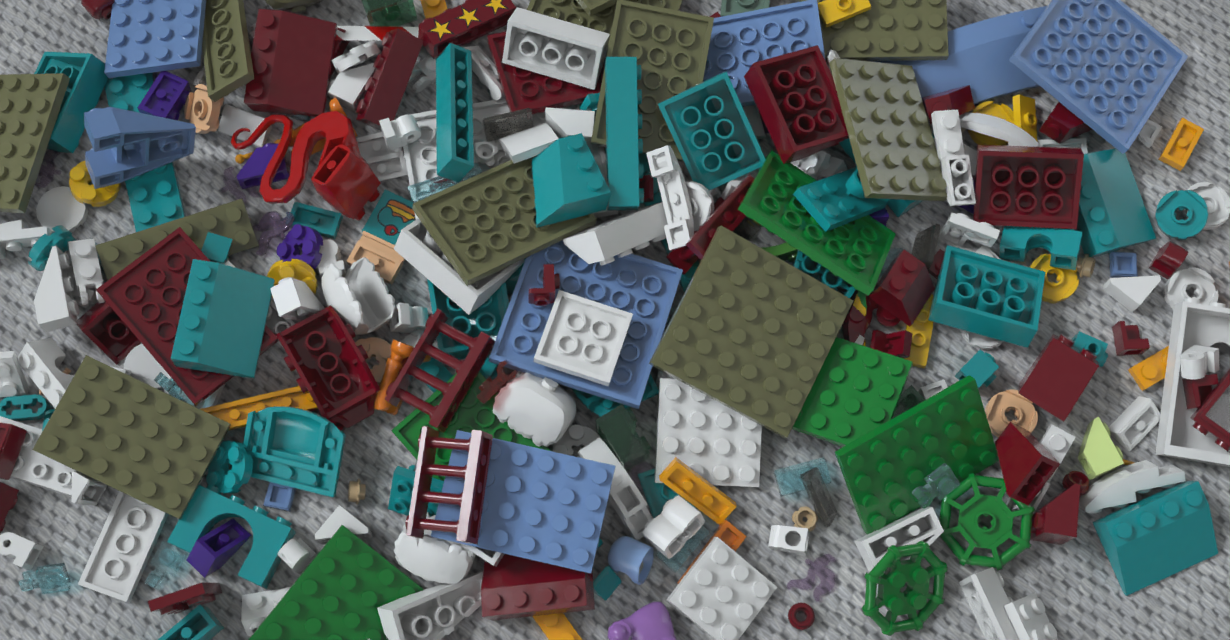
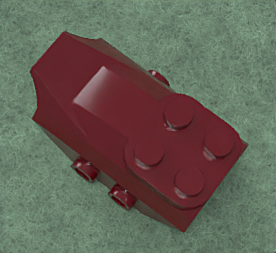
[276,305,380,428]

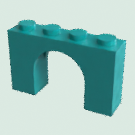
[167,484,296,589]

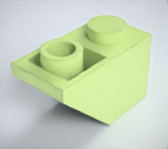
[1077,417,1124,481]

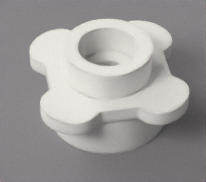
[474,141,498,167]

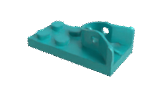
[793,165,891,232]

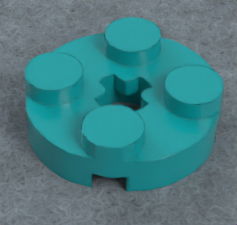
[1155,190,1208,241]
[28,225,76,271]
[206,441,253,494]

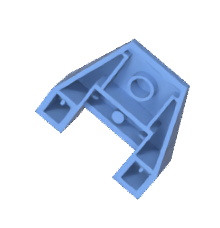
[84,107,196,189]

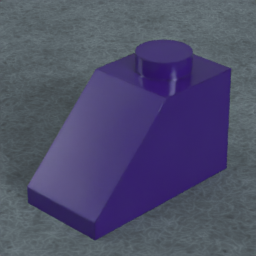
[237,143,290,189]
[186,518,251,578]

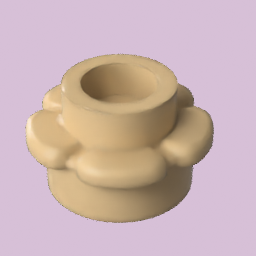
[1076,254,1096,278]
[348,479,366,505]
[792,506,818,532]

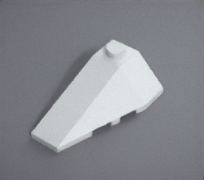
[377,571,483,640]

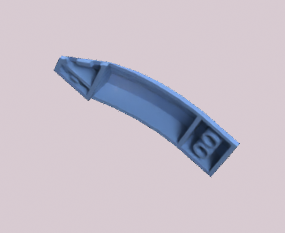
[874,6,1047,105]

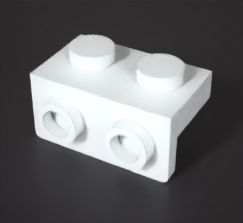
[241,587,290,636]

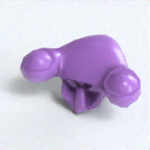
[608,602,677,640]

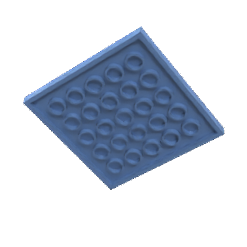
[1009,0,1188,154]
[489,240,683,409]

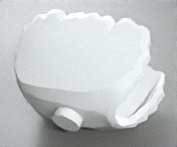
[322,257,396,335]
[492,372,576,447]
[394,512,476,584]

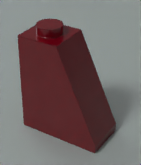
[1039,102,1093,144]
[995,422,1060,506]

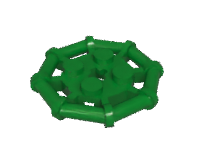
[939,473,1035,571]
[862,541,948,636]

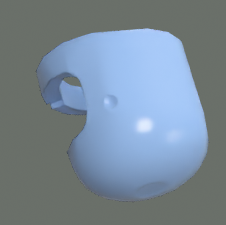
[607,536,654,585]

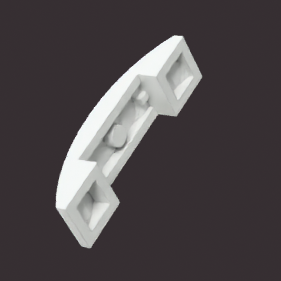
[959,112,1039,147]
[646,145,694,250]

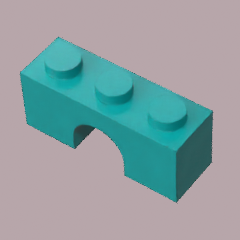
[999,226,1082,270]

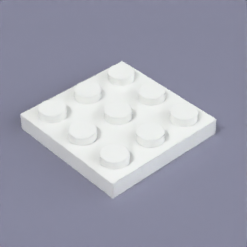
[533,290,633,387]
[667,537,777,640]

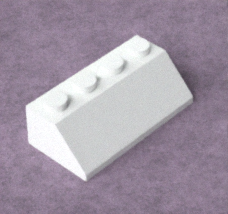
[502,7,610,90]
[563,202,668,266]
[959,567,1019,640]

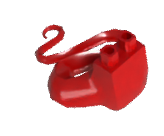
[231,111,381,221]

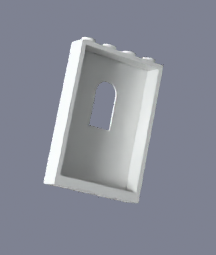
[1156,298,1230,467]

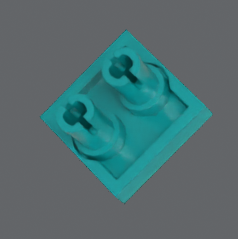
[388,465,444,517]

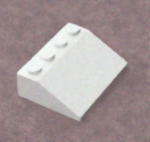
[394,218,525,315]

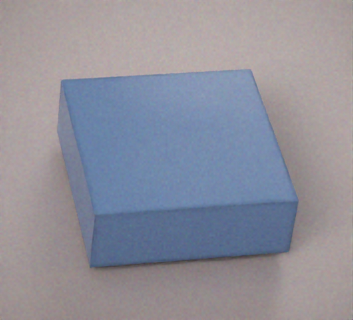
[1109,252,1138,278]
[263,482,296,512]

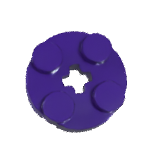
[276,224,323,270]

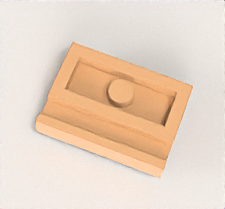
[346,231,405,285]

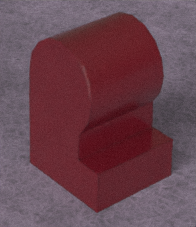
[1149,241,1188,279]

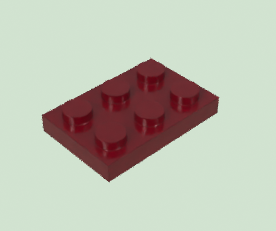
[148,582,222,615]

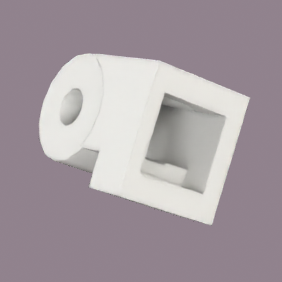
[379,114,421,151]
[318,239,347,278]
[390,303,428,333]
[1180,345,1220,379]
[768,525,810,556]
[0,532,44,571]
[278,538,317,574]

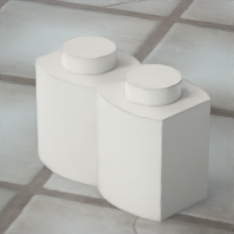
[643,495,705,559]

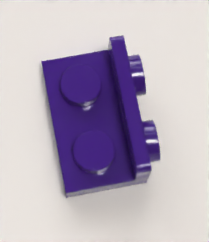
[137,71,191,121]

